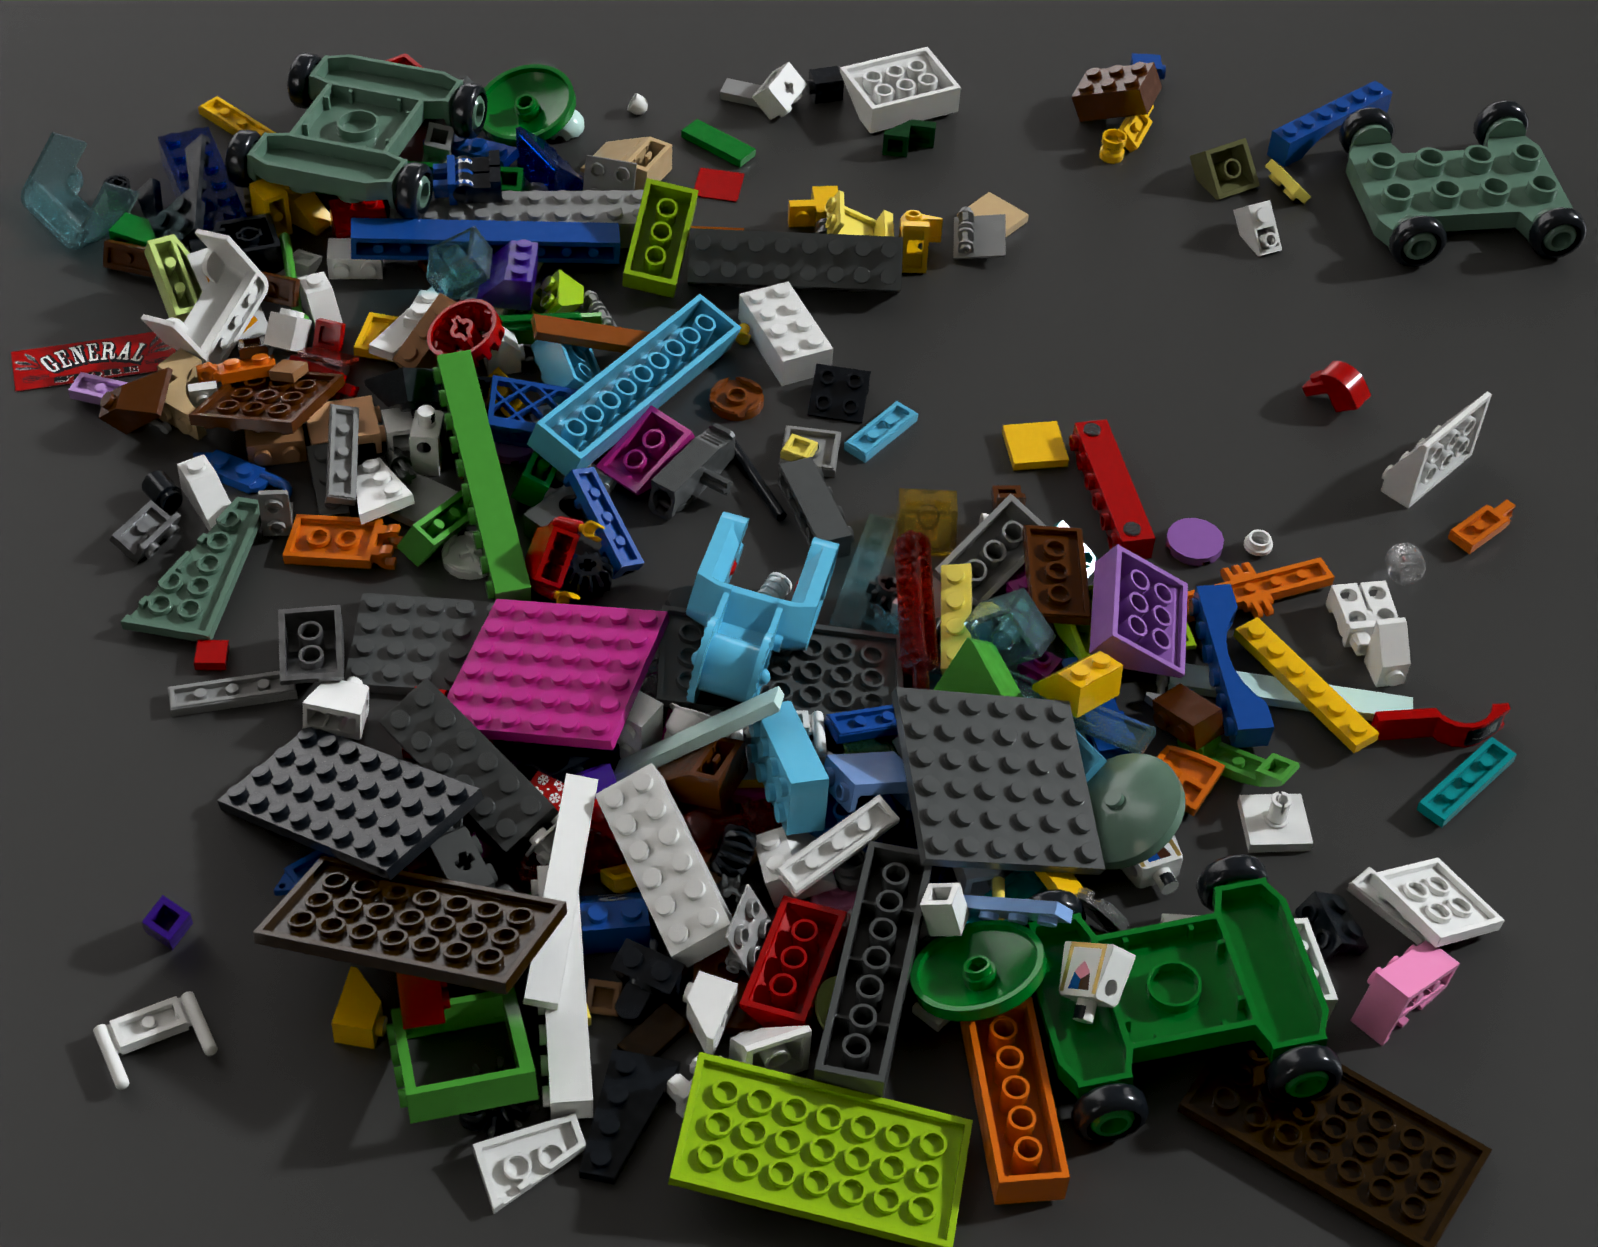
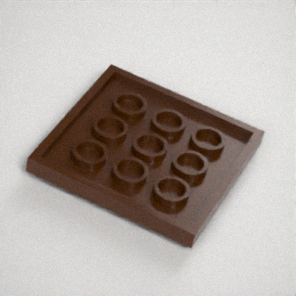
[189,372,345,435]

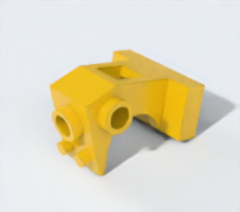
[899,210,943,273]

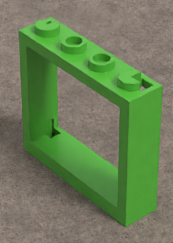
[386,987,539,1124]

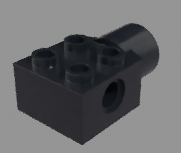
[188,213,284,273]

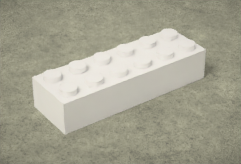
[594,763,732,968]

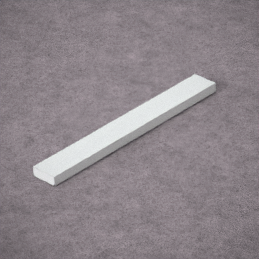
[523,773,599,1010]

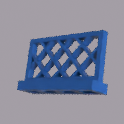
[487,375,578,448]

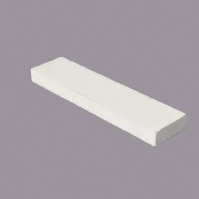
[775,794,900,897]

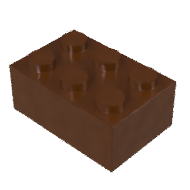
[1071,62,1162,122]

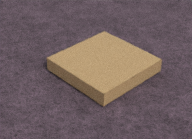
[957,192,1029,237]

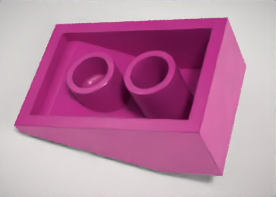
[596,405,695,496]

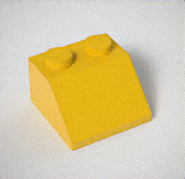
[1032,651,1123,718]

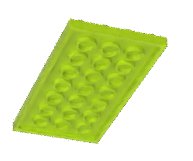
[668,1052,973,1247]

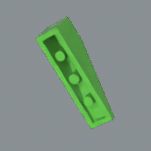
[396,490,471,567]

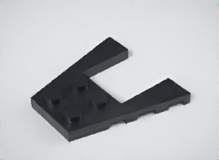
[135,134,210,247]

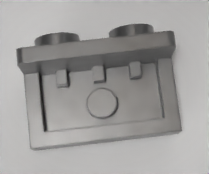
[109,500,181,564]

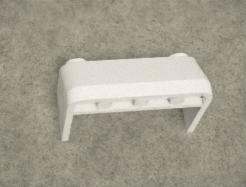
[141,229,269,364]

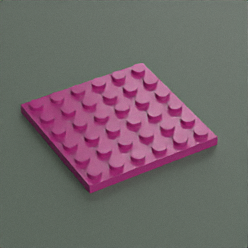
[447,599,670,750]

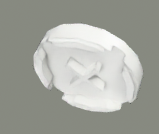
[441,531,488,580]

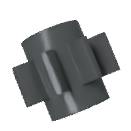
[866,575,903,611]
[716,874,746,914]

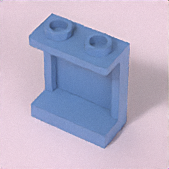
[824,751,911,813]

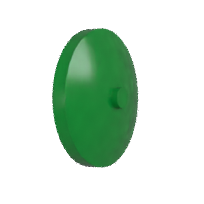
[482,64,576,146]
[910,920,1047,1021]

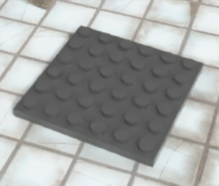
[891,687,1105,875]

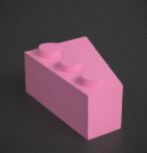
[1350,940,1460,1046]

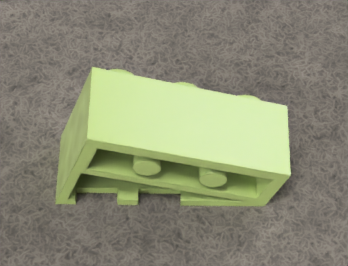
[144,234,202,323]

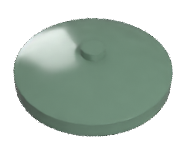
[1087,753,1186,870]

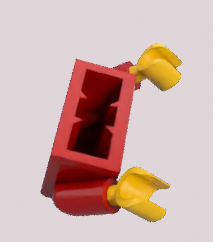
[525,516,605,604]

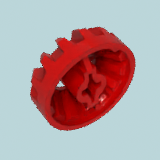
[427,299,505,368]

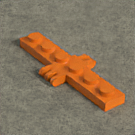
[1187,557,1335,623]

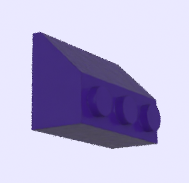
[476,239,539,311]

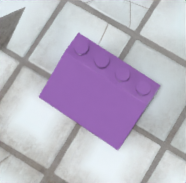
[1089,544,1188,678]

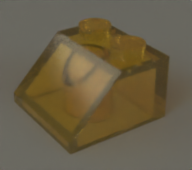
[897,488,958,556]

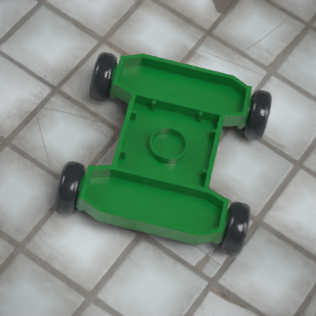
[1023,854,1343,1143]

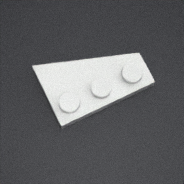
[356,457,415,525]
[472,1113,586,1214]

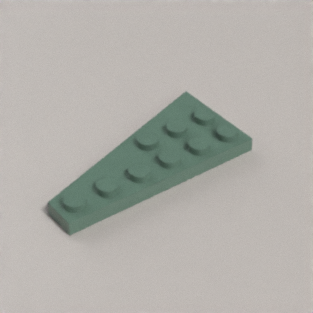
[121,497,261,642]

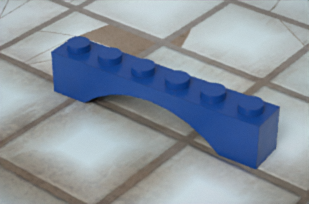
[1267,81,1393,167]
[1188,584,1275,748]

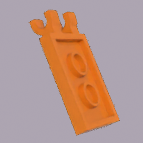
[282,514,403,570]

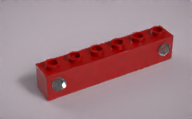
[1069,419,1156,559]

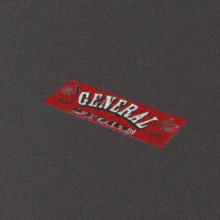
[11,332,176,392]

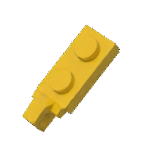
[1119,105,1154,153]

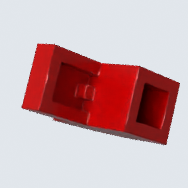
[1302,361,1371,412]

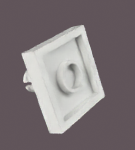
[1237,791,1313,853]

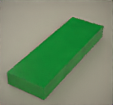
[681,119,756,167]

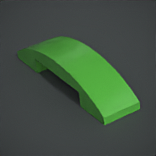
[1177,735,1300,787]

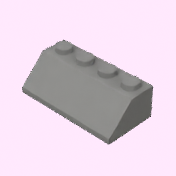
[931,493,1046,611]

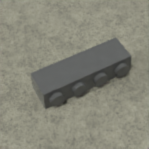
[778,457,854,558]

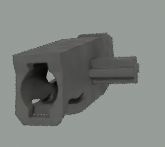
[648,423,736,521]

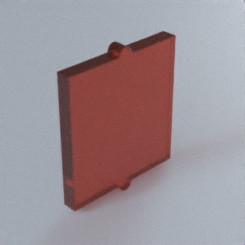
[296,346,359,367]

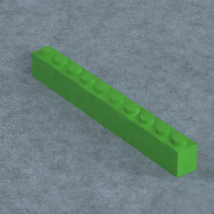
[432,350,531,601]

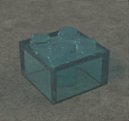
[426,226,493,299]
[964,588,1056,668]

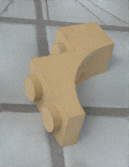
[157,348,207,440]

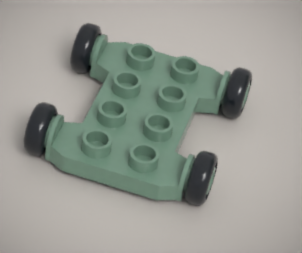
[225,52,488,219]
[1339,100,1587,267]

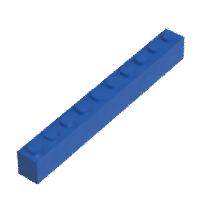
[351,218,621,264]

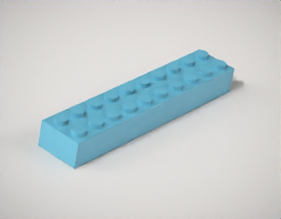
[527,294,742,476]

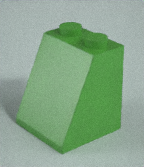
[934,638,1023,697]

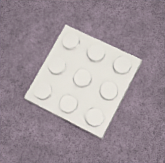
[1369,857,1505,948]

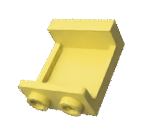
[825,190,894,236]

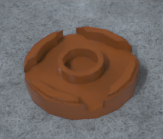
[709,377,764,421]

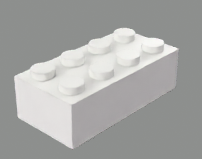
[738,281,833,386]

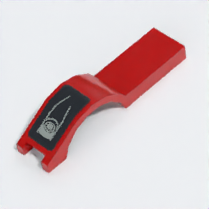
[1371,703,1511,748]

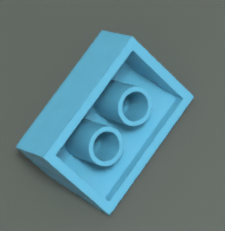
[531,340,601,405]

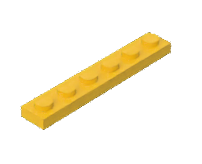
[1233,617,1379,753]

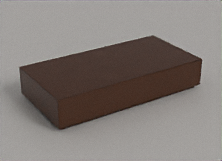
[237,336,269,360]

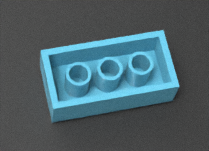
[747,701,829,835]

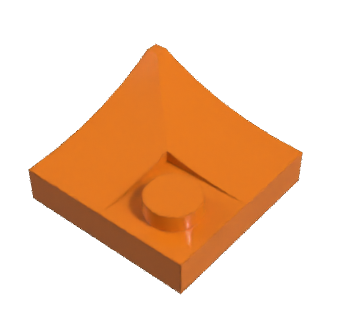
[1157,745,1225,816]

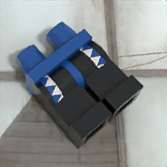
[433,150,503,206]

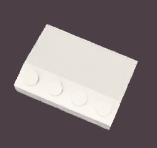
[840,47,961,133]
[1381,391,1492,508]

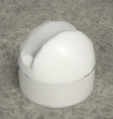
[627,93,648,115]

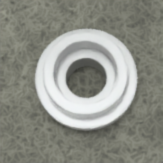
[1244,529,1273,556]

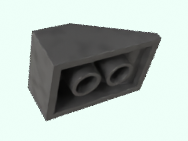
[278,605,344,685]

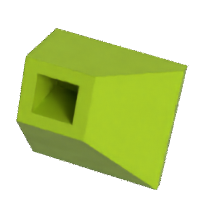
[524,269,584,314]

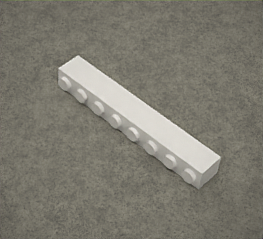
[531,865,593,1120]

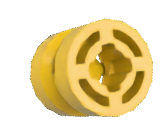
[1099,129,1127,164]

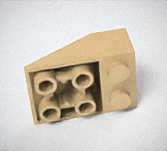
[580,137,672,190]

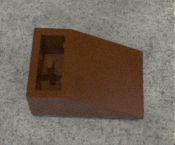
[656,737,749,811]

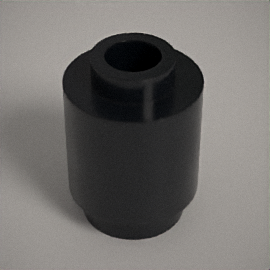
[142,470,183,512]

